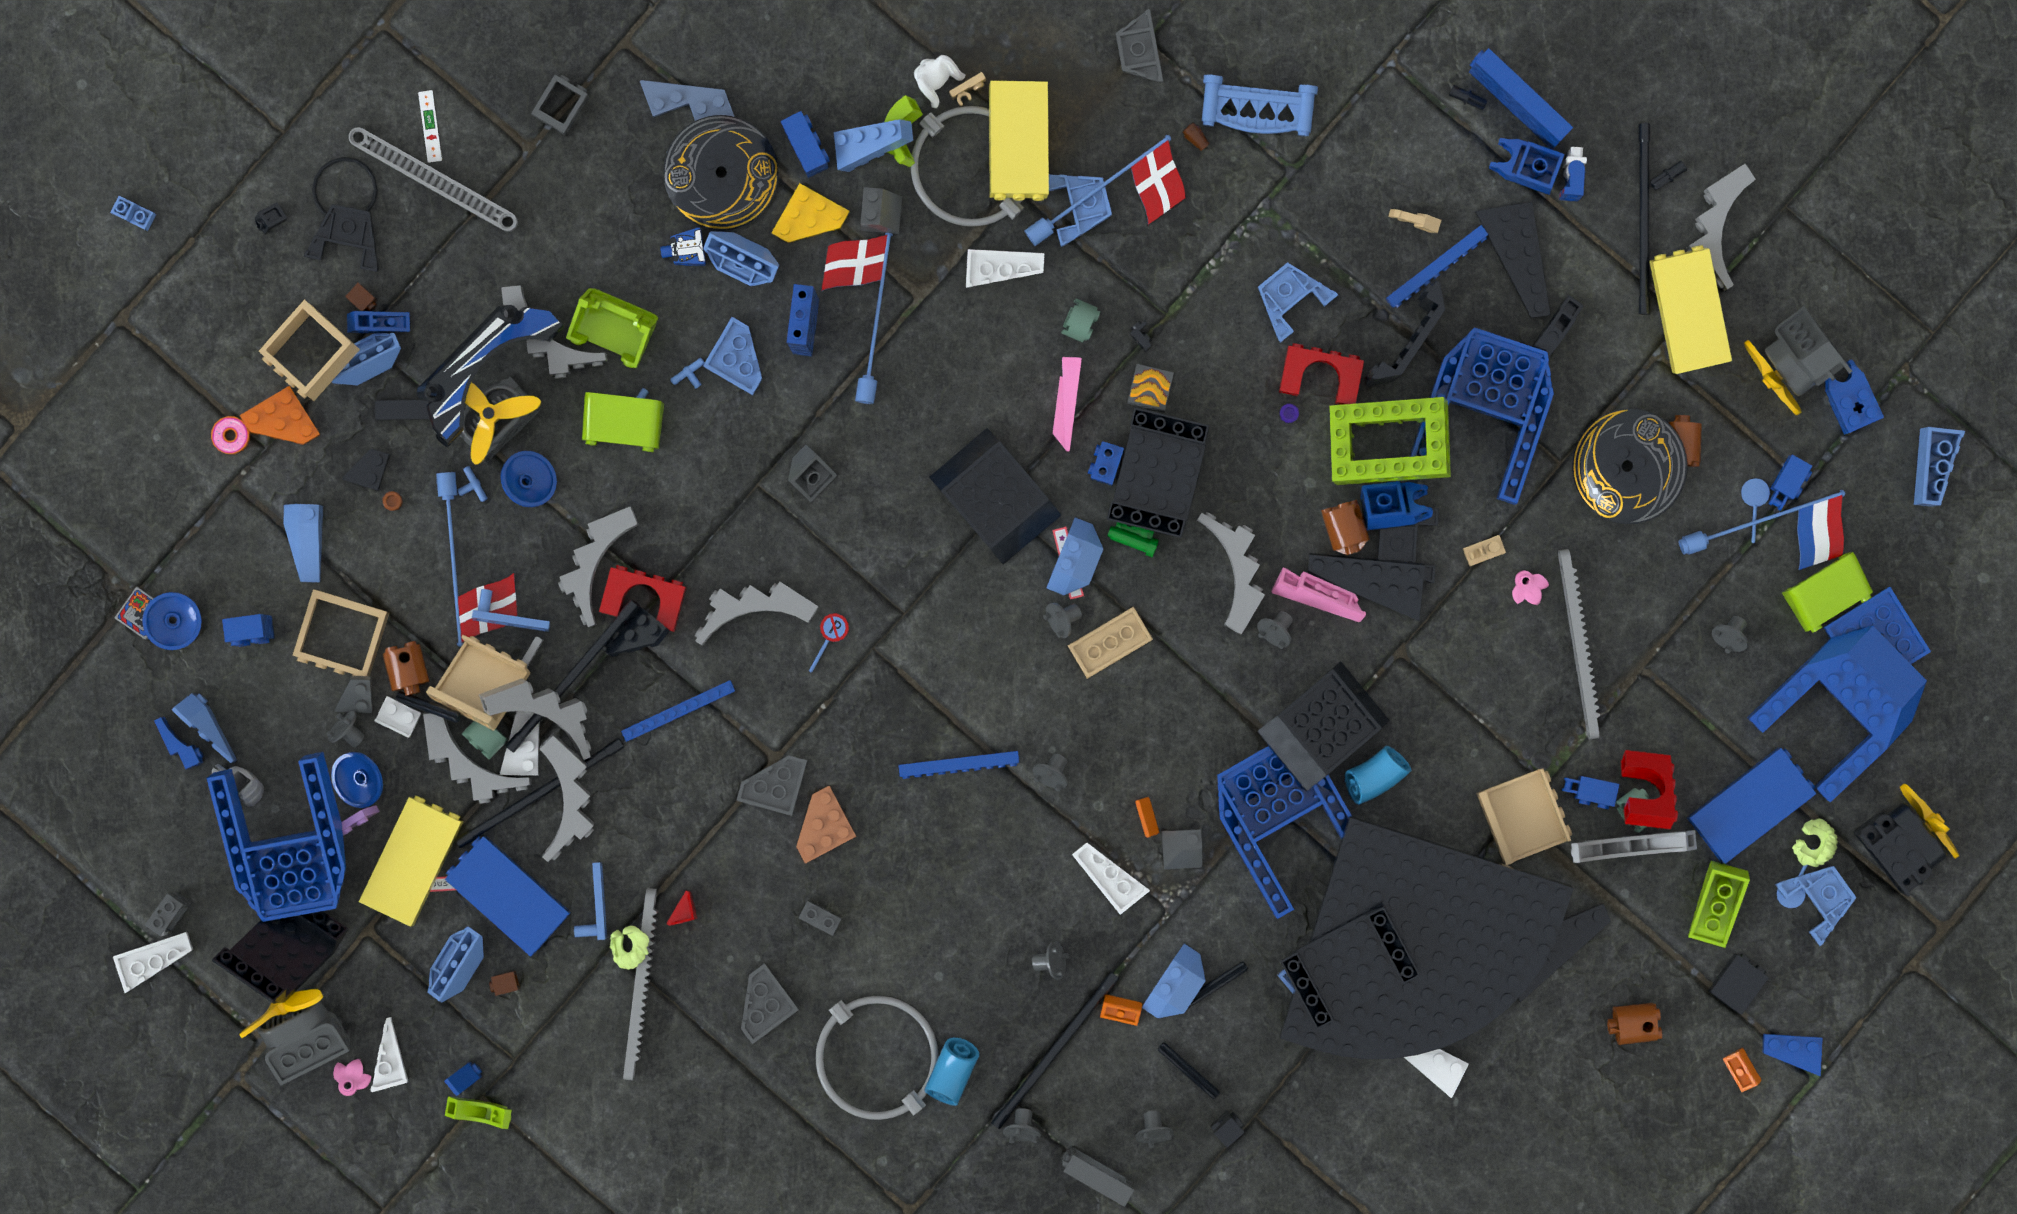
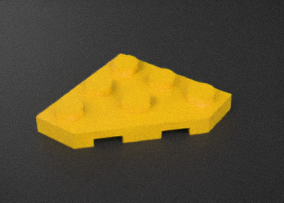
[772,183,850,243]

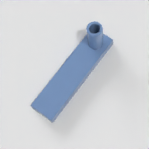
[472,589,550,632]
[574,862,607,940]

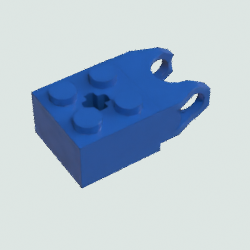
[1489,138,1565,195]
[1825,359,1884,435]
[1360,481,1433,530]

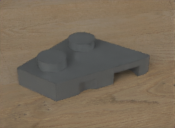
[335,676,373,713]

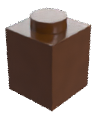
[345,283,378,311]
[489,970,520,996]

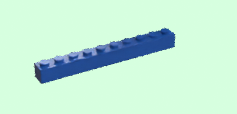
[1386,225,1488,308]
[621,680,736,742]
[899,751,1019,779]

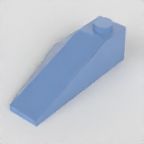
[283,504,323,582]
[172,693,237,763]

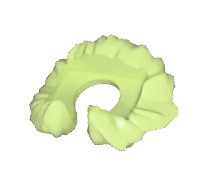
[1792,818,1838,867]
[610,926,649,970]

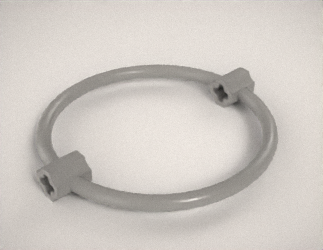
[911,106,1024,226]
[816,996,939,1120]

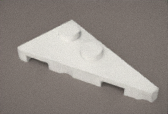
[371,1017,409,1092]

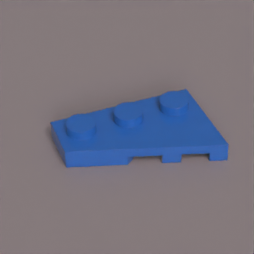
[1762,1034,1823,1076]

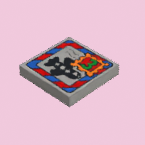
[115,587,154,640]

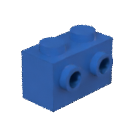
[1088,441,1124,486]

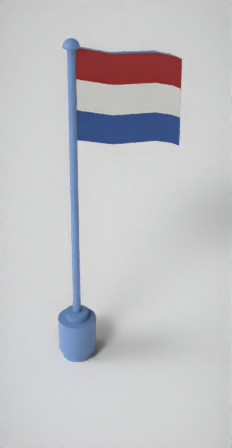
[1678,490,1845,570]

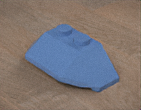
[703,231,779,286]
[332,333,401,385]
[1047,517,1103,595]
[428,927,484,1002]
[1142,944,1205,1018]

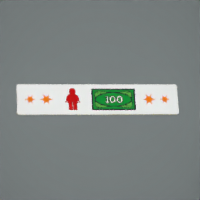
[418,90,442,163]

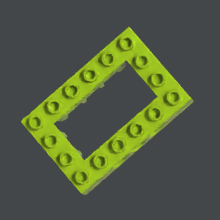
[1330,397,1451,485]

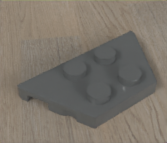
[1115,9,1163,83]

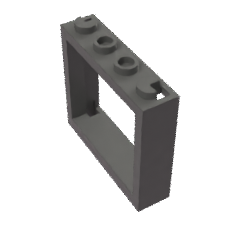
[1061,1147,1134,1207]

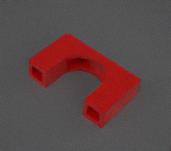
[1279,343,1364,405]
[599,565,687,632]
[1621,750,1678,829]

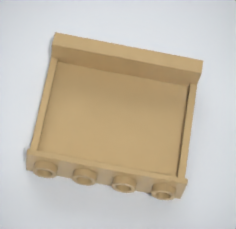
[426,635,531,731]
[1476,768,1572,865]

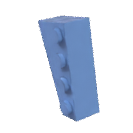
[834,119,913,172]
[1914,427,1965,507]

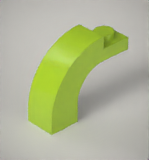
[885,95,923,167]
[445,1097,512,1129]

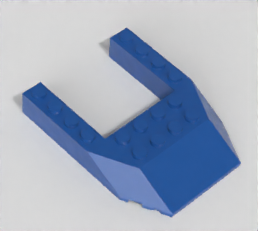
[1409,327,1554,505]
[1747,625,1927,802]
[1217,746,1352,919]
[207,752,346,922]

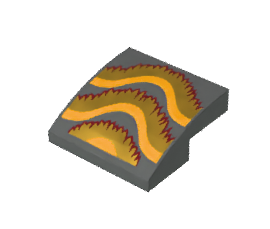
[1127,364,1174,412]

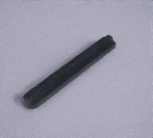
[396,691,461,722]
[1187,961,1248,1009]
[1158,1042,1220,1099]

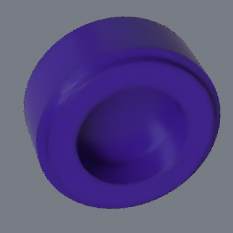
[1279,404,1299,423]

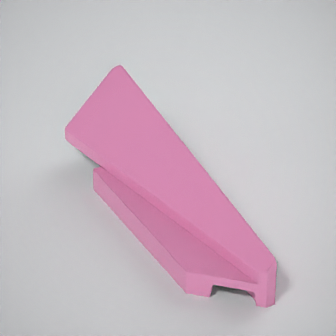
[1053,357,1082,452]
[1272,567,1366,622]

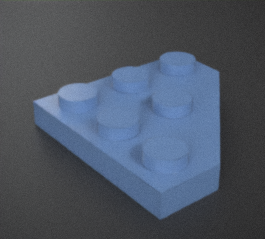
[703,317,762,395]

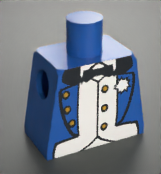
[660,227,706,266]

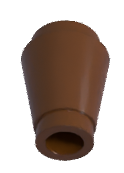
[1182,122,1209,151]

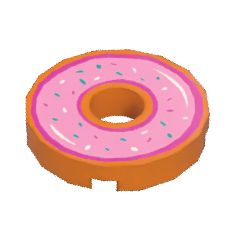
[211,416,250,455]

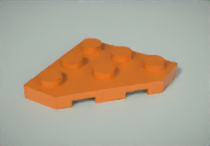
[240,386,320,445]

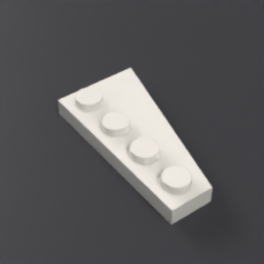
[966,249,1044,288]
[500,711,540,775]
[1072,843,1150,915]
[113,932,193,993]
[1404,1049,1469,1098]

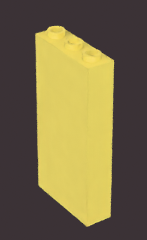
[989,81,1049,201]
[1650,245,1732,374]
[359,795,463,927]

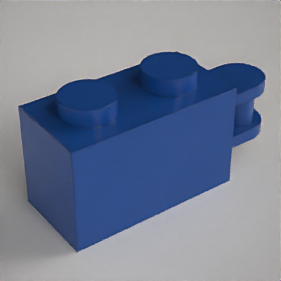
[1768,455,1812,510]
[1561,776,1619,809]

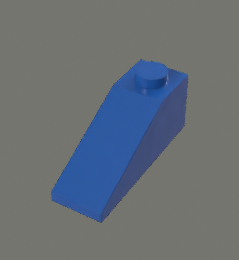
[347,311,410,333]
[444,1061,482,1096]

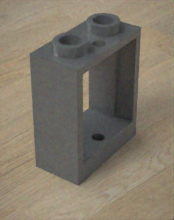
[531,75,589,136]
[145,892,193,936]

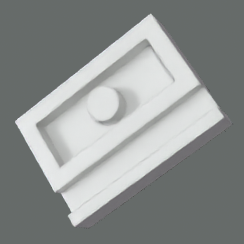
[375,696,422,738]

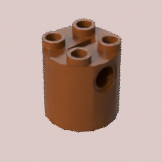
[1668,415,1702,467]
[1321,500,1370,555]
[383,641,430,696]
[1607,1002,1662,1045]

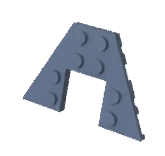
[640,80,735,153]

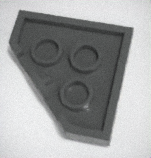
[736,755,808,816]
[741,963,799,1044]

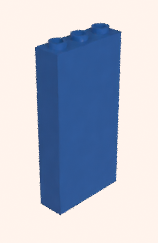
[1469,48,1573,150]
[787,284,819,356]
[1687,748,1816,864]
[445,836,571,957]

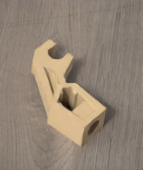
[1388,209,1441,233]

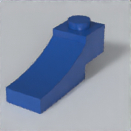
[154,717,204,769]

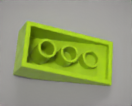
[1688,860,1750,948]

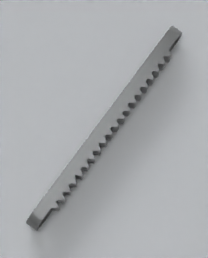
[349,127,518,232]
[1558,549,1600,740]
[623,888,659,1081]

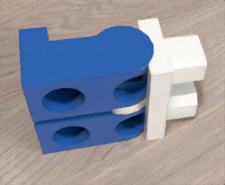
[1559,147,1587,202]

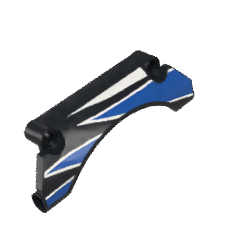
[417,305,564,447]

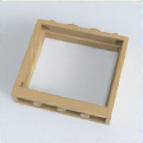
[259,300,360,401]
[293,589,390,676]

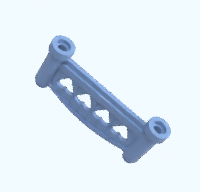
[1202,75,1318,136]

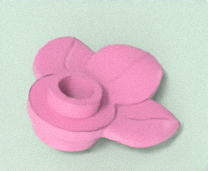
[1512,570,1549,605]
[333,1059,371,1096]

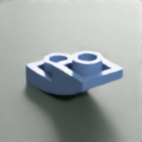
[110,196,156,231]

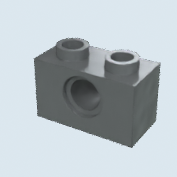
[799,900,842,936]

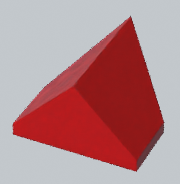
[667,890,697,926]

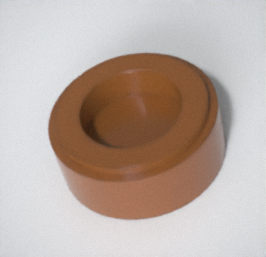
[383,491,403,511]

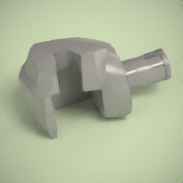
[212,764,264,807]

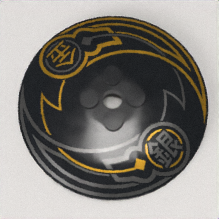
[663,115,779,230]
[1572,409,1688,524]

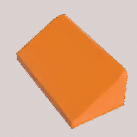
[1135,797,1159,838]
[1100,994,1142,1026]
[1723,1048,1761,1092]

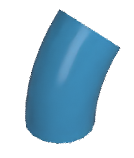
[1345,746,1412,805]
[924,1038,979,1106]

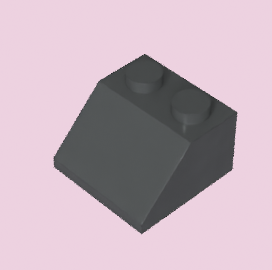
[860,187,902,234]

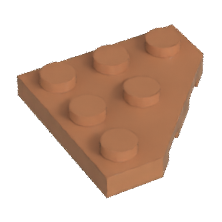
[796,786,856,864]

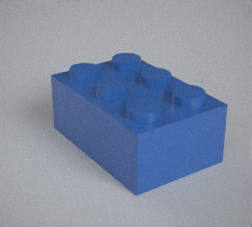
[781,111,830,178]
[222,614,275,647]

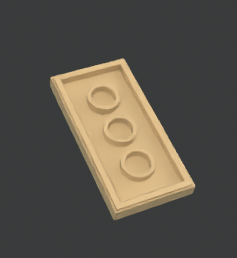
[1068,607,1153,679]

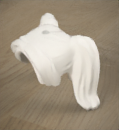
[914,55,966,108]

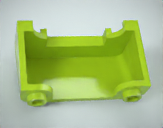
[566,288,658,368]
[582,392,664,452]
[1782,552,1873,633]

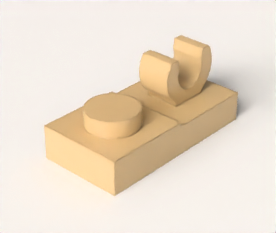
[949,72,986,106]
[1463,535,1506,567]

